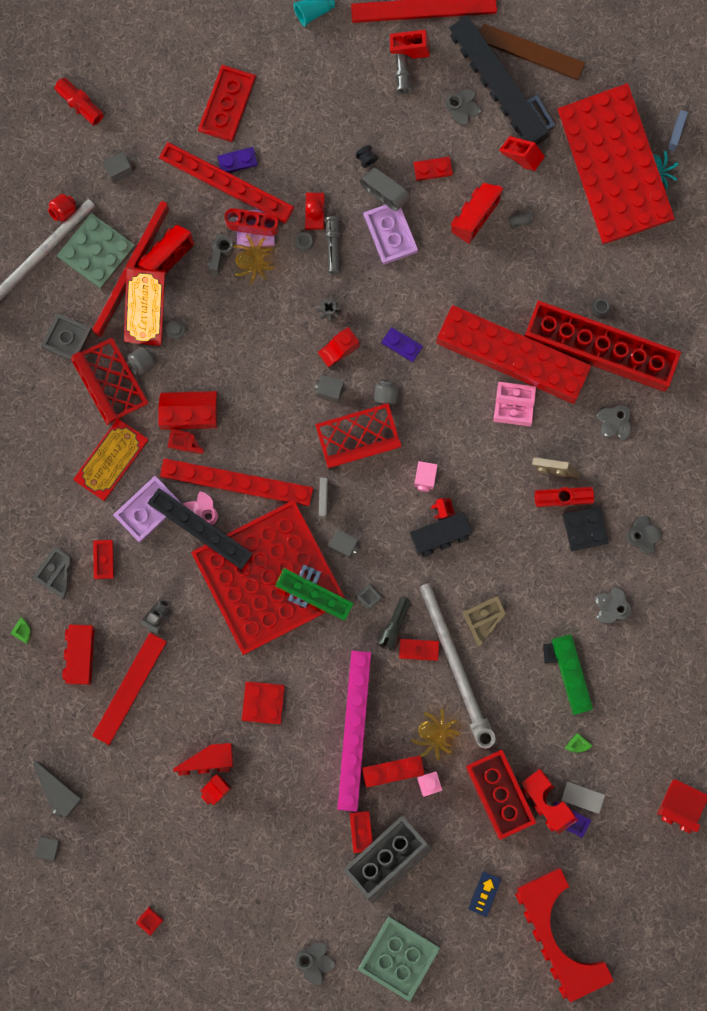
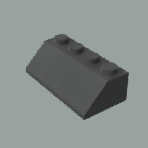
[343,816,432,904]

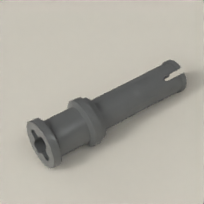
[395,54,412,94]
[324,216,341,274]

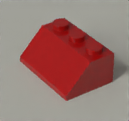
[450,183,504,244]
[138,225,195,274]
[158,391,217,430]

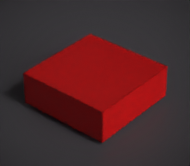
[135,907,164,936]

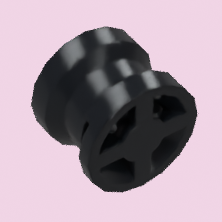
[355,145,378,168]

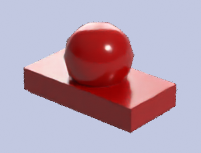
[305,192,325,230]

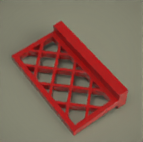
[71,338,148,426]
[315,403,402,468]

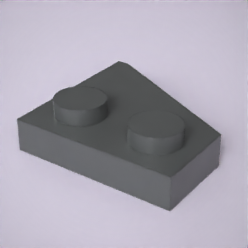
[32,547,72,600]

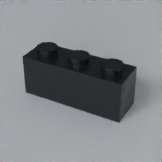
[409,512,472,557]

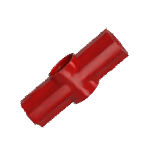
[54,78,104,126]
[534,487,594,507]

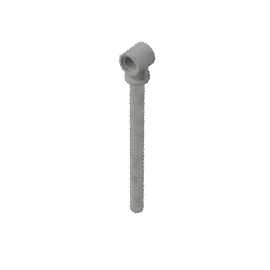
[0,199,96,301]
[419,583,496,749]

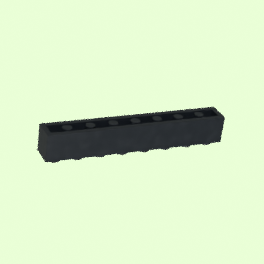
[449,15,550,145]

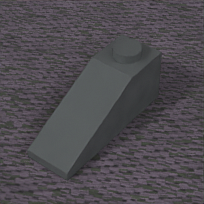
[33,761,83,818]

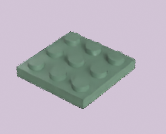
[57,213,136,289]
[358,916,440,1002]

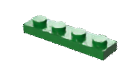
[275,568,353,621]
[551,634,593,715]

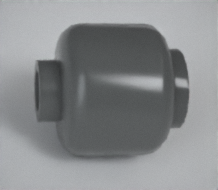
[127,347,156,375]
[374,380,399,408]

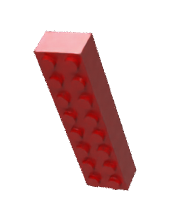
[524,300,681,392]
[436,305,591,404]

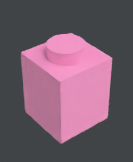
[414,461,437,492]
[417,772,442,797]

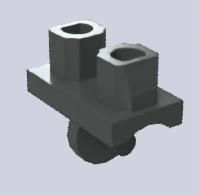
[140,599,173,634]

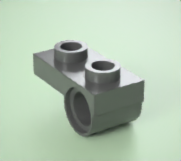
[208,234,234,276]

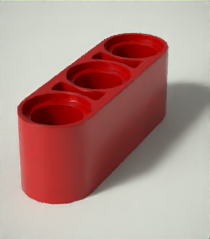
[224,208,279,236]

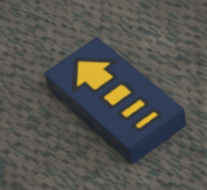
[468,871,502,917]

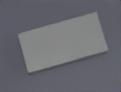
[319,478,328,519]
[561,782,605,814]

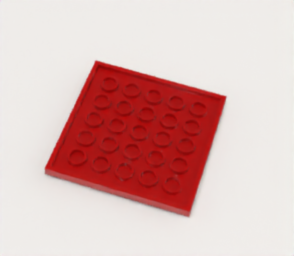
[191,500,345,656]

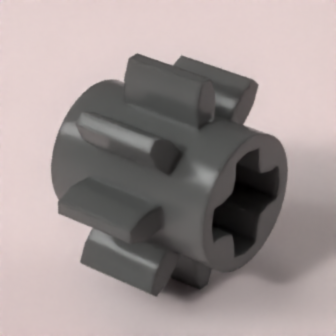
[317,297,341,322]

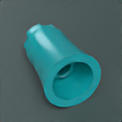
[293,0,335,27]

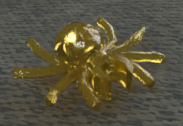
[233,234,274,285]
[411,708,460,760]

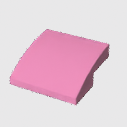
[493,382,536,427]

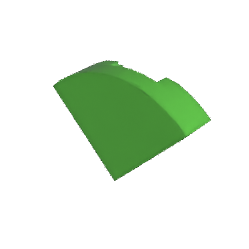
[10,617,31,644]
[565,733,592,753]

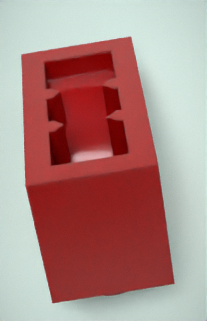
[390,30,430,59]
[499,136,545,171]
[318,327,359,368]
[200,774,232,806]

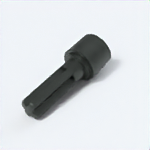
[377,597,410,651]

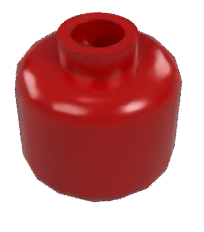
[48,194,76,222]

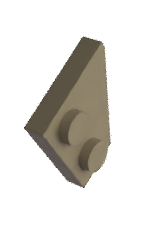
[532,457,580,480]
[462,596,506,646]

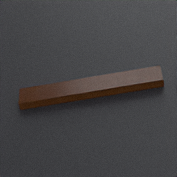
[480,24,585,80]

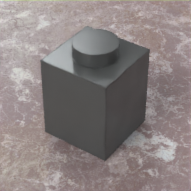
[103,152,134,183]
[314,375,344,403]
[329,529,360,559]

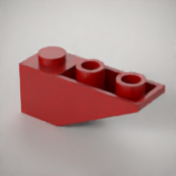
[173,743,234,776]

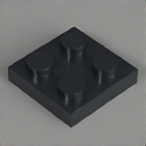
[562,506,609,552]

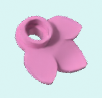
[183,492,218,525]

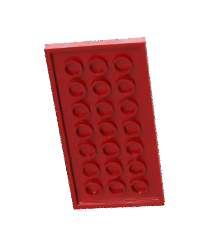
[557,83,675,244]

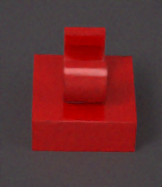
[431,498,455,519]

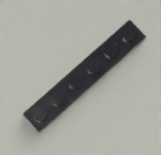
[147,488,253,570]

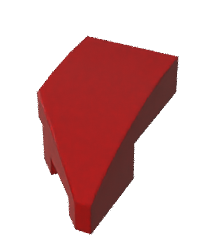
[167,428,204,454]

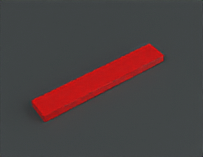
[92,633,167,745]

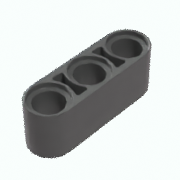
[360,168,410,211]

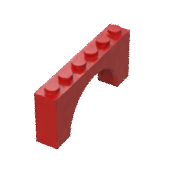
[514,868,614,1003]

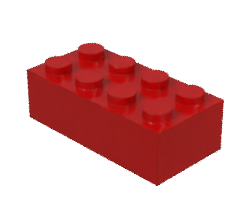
[465,750,536,840]

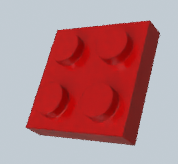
[242,682,285,724]

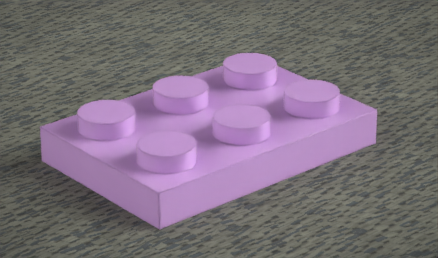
[363,205,418,265]
[113,476,182,543]

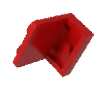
[657,780,707,834]

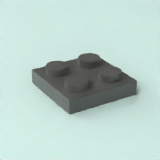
[41,313,92,361]

